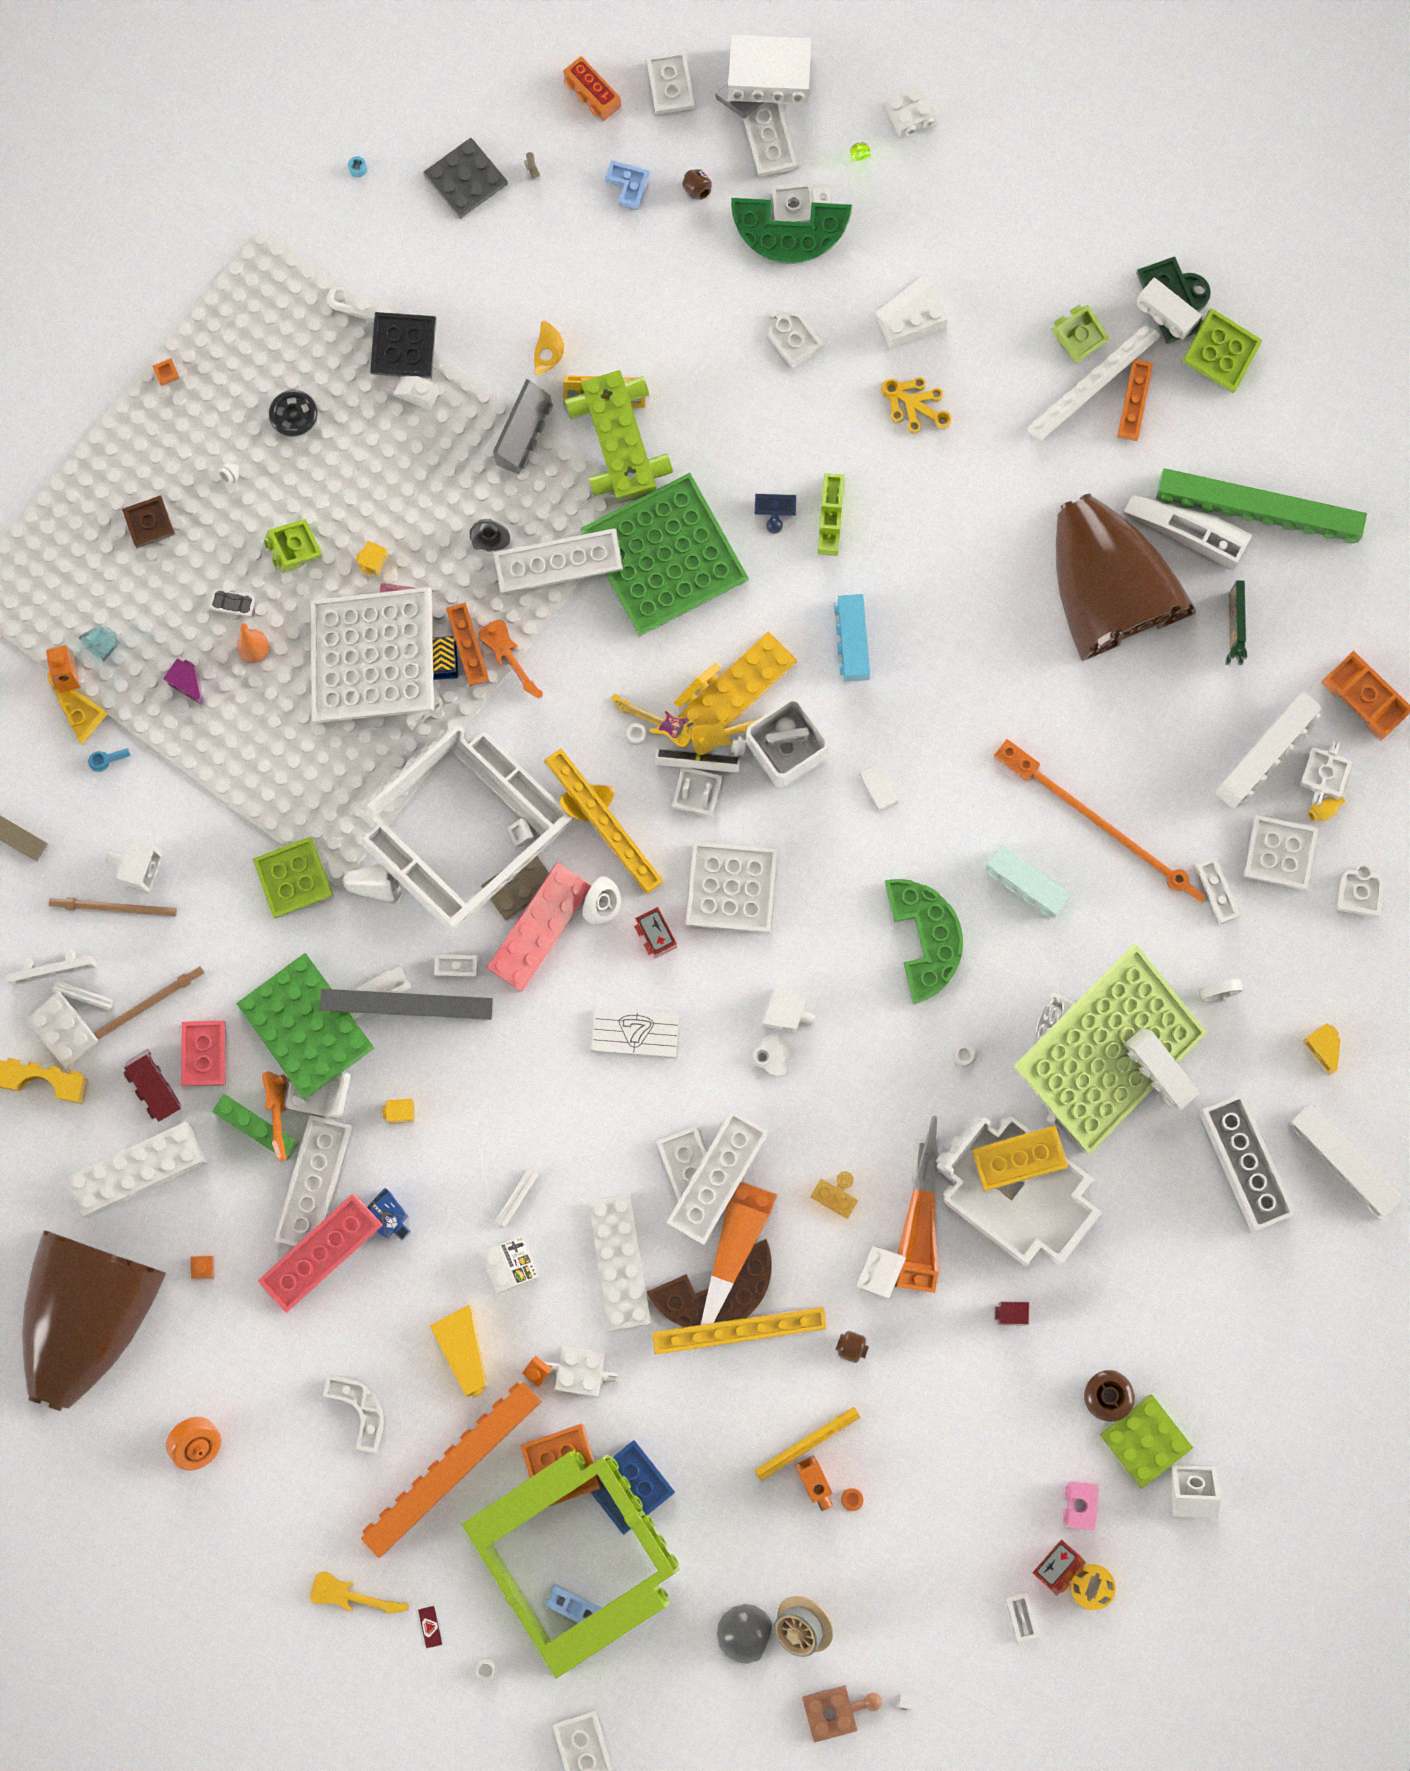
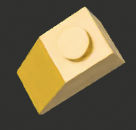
[1303,1023,1341,1075]

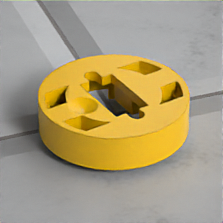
[1070,1564,1116,1610]

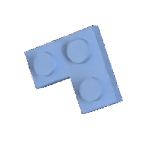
[605,160,650,210]

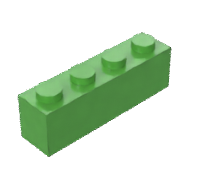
[212,1094,299,1160]

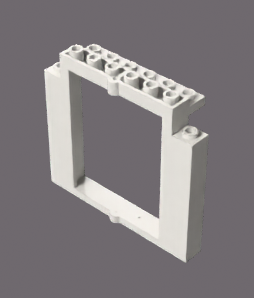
[359,725,573,934]

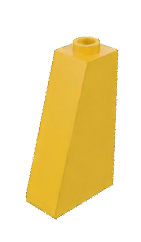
[430,1305,487,1398]

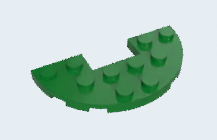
[731,198,852,264]

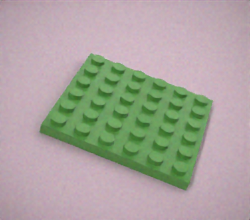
[581,473,749,637]

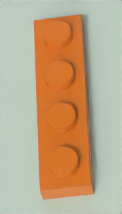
[1117,359,1153,441]
[446,602,490,687]

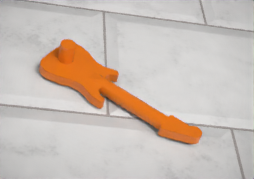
[478,619,543,699]
[262,1071,287,1162]

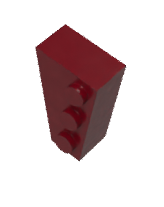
[123,1049,182,1122]

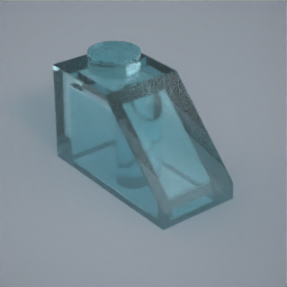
[79,625,120,662]

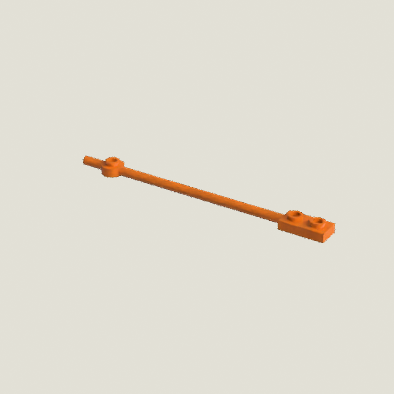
[994,739,1206,903]

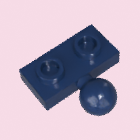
[754,493,796,534]

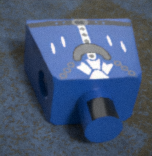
[367,1188,411,1241]

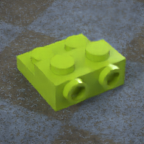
[1051,305,1110,363]
[264,519,322,573]

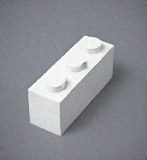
[1136,278,1202,340]

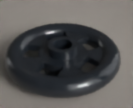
[269,390,318,437]

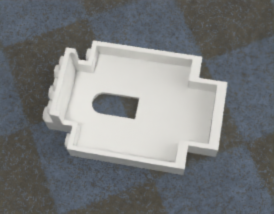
[936,1115,1102,1267]

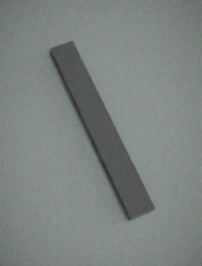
[319,989,493,1020]

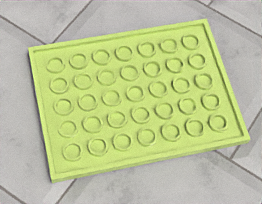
[1013,944,1207,1155]

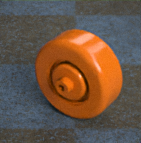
[166,1417,221,1471]

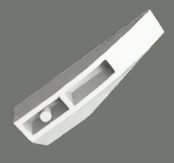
[1123,495,1252,571]

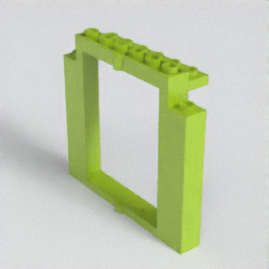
[461,1449,680,1679]

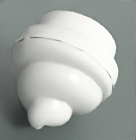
[218,463,240,484]

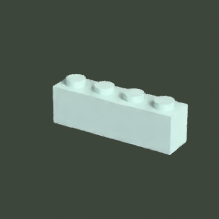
[986,845,1071,918]

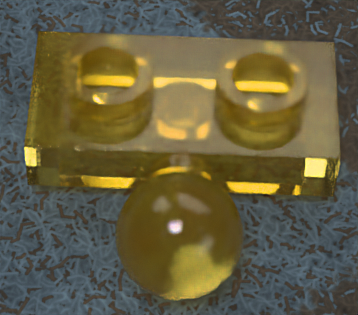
[810,1171,858,1219]

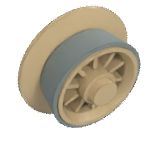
[774,1596,834,1657]

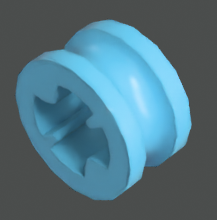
[348,156,367,177]

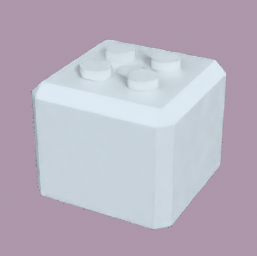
[746,697,829,788]

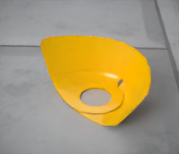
[534,321,564,375]
[560,785,615,821]

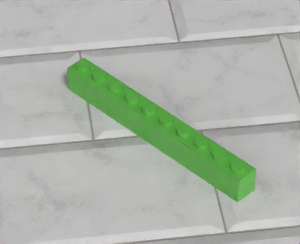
[1156,468,1367,543]

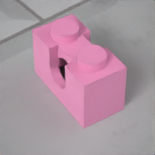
[1062,1481,1098,1530]

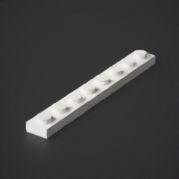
[1027,326,1161,440]

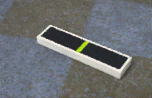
[655,748,741,773]

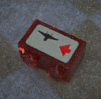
[634,907,678,959]
[1032,1539,1086,1596]

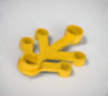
[881,377,951,434]

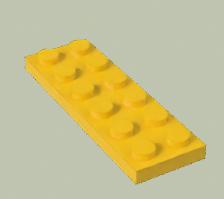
[678,632,797,729]

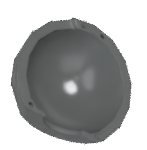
[717,1604,772,1664]

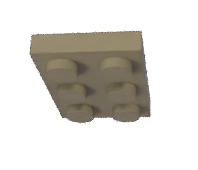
[481,856,549,921]

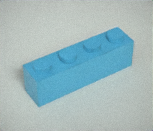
[834,594,870,682]

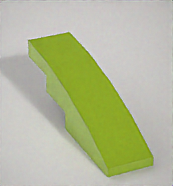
[817,473,845,556]

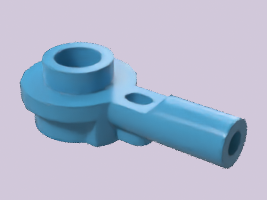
[88,748,130,772]

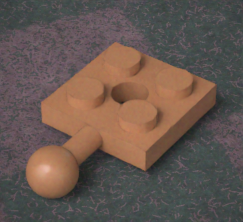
[802,1685,882,1743]

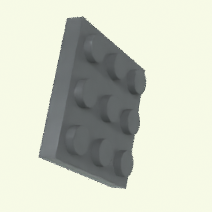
[423,138,508,219]

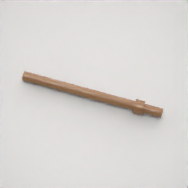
[49,897,177,917]
[93,966,205,1040]

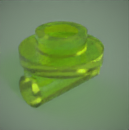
[850,142,871,162]

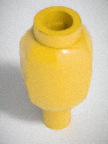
[1308,796,1345,822]

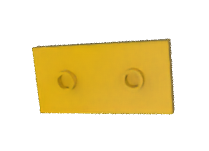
[972,1125,1068,1191]

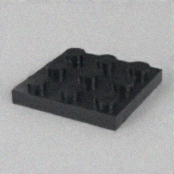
[370,312,437,379]

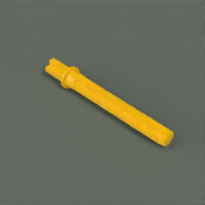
[755,1407,861,1481]

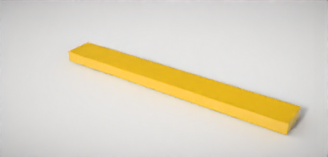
[544,748,664,895]
[651,1307,827,1355]

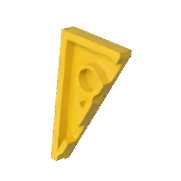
[47,672,107,745]

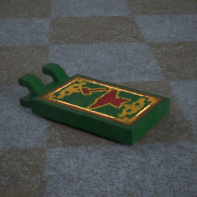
[1225,580,1247,665]

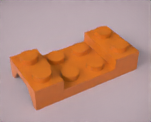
[1321,650,1410,741]

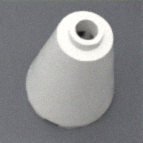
[343,864,404,903]

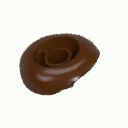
[1084,1370,1135,1422]

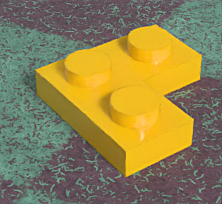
[673,662,721,708]

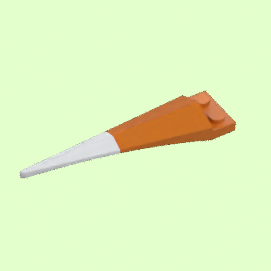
[695,1182,777,1353]

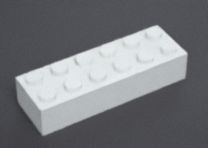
[1215,691,1322,809]
[1198,1093,1296,1233]
[66,1122,207,1218]

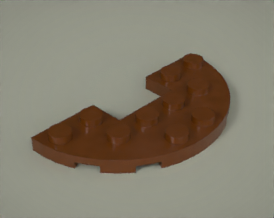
[647,1239,772,1327]

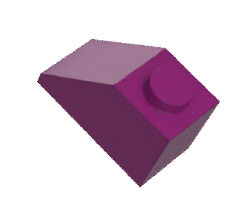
[163,658,204,705]

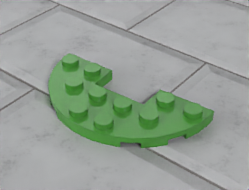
[885,879,963,1005]

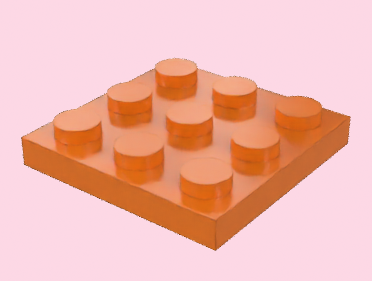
[520,1424,602,1507]

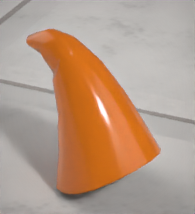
[236,623,269,663]

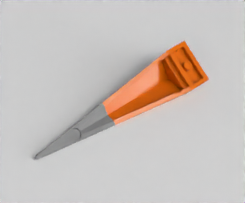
[895,1116,938,1293]

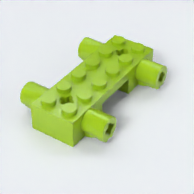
[565,370,673,503]

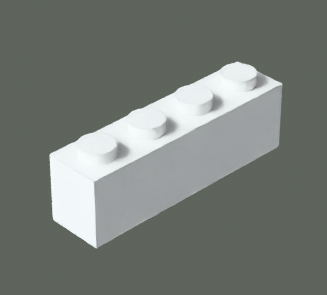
[1124,1027,1200,1110]

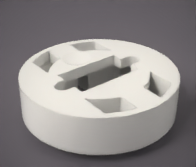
[1199,979,1244,1002]

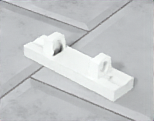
[6,949,96,985]

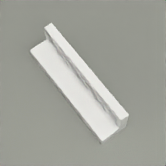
[349,964,412,1019]

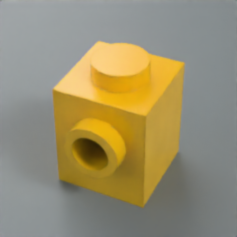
[356,541,389,576]

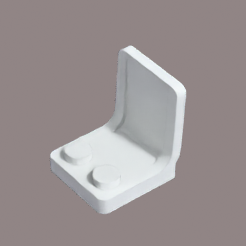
[284,1073,350,1117]

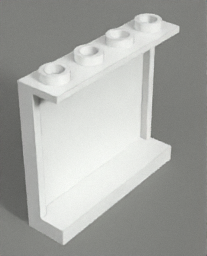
[728,35,811,104]

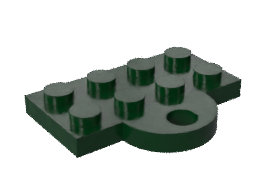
[1136,256,1211,344]

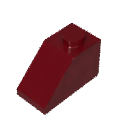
[994,1302,1029,1326]

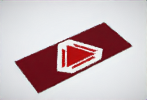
[418,1606,442,1649]

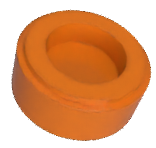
[841,1488,864,1511]

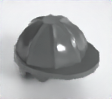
[469,519,510,552]

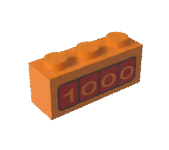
[563,56,621,121]

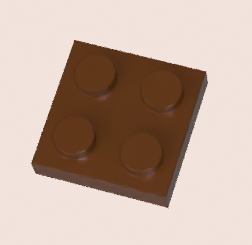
[122,495,175,548]

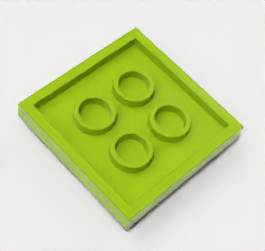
[1182,308,1262,393]
[253,836,334,919]
[1100,1394,1193,1489]

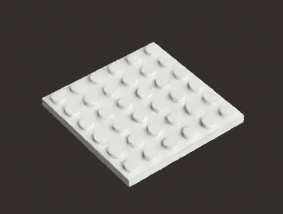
[311,587,434,723]

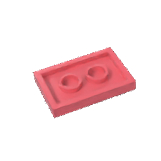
[181,1020,226,1087]

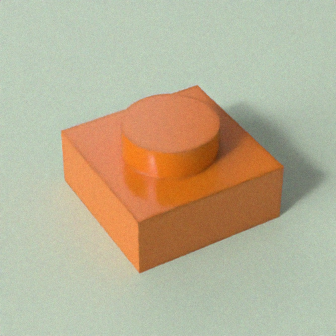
[152,358,180,386]
[191,1256,214,1279]
[522,1356,553,1387]

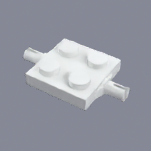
[1299,741,1353,806]
[544,1346,618,1398]

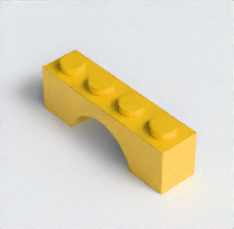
[0,1058,88,1104]

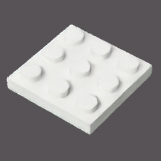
[1243,815,1319,891]

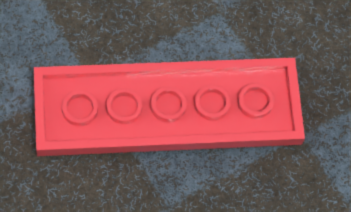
[486,862,591,992]
[258,1193,383,1313]

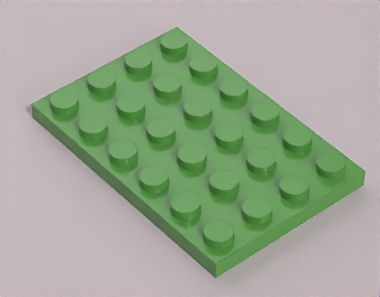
[236,953,375,1100]

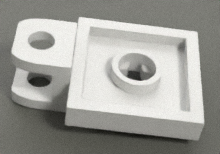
[772,182,832,223]

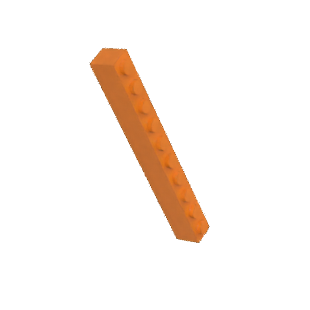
[360,1382,542,1558]

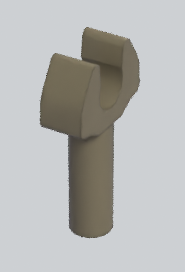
[524,152,540,179]

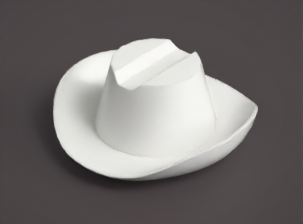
[583,877,621,924]

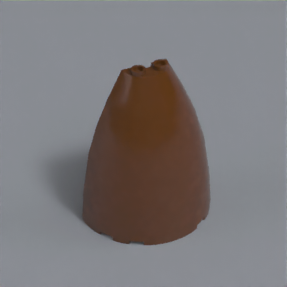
[1056,493,1196,662]
[22,1230,166,1411]

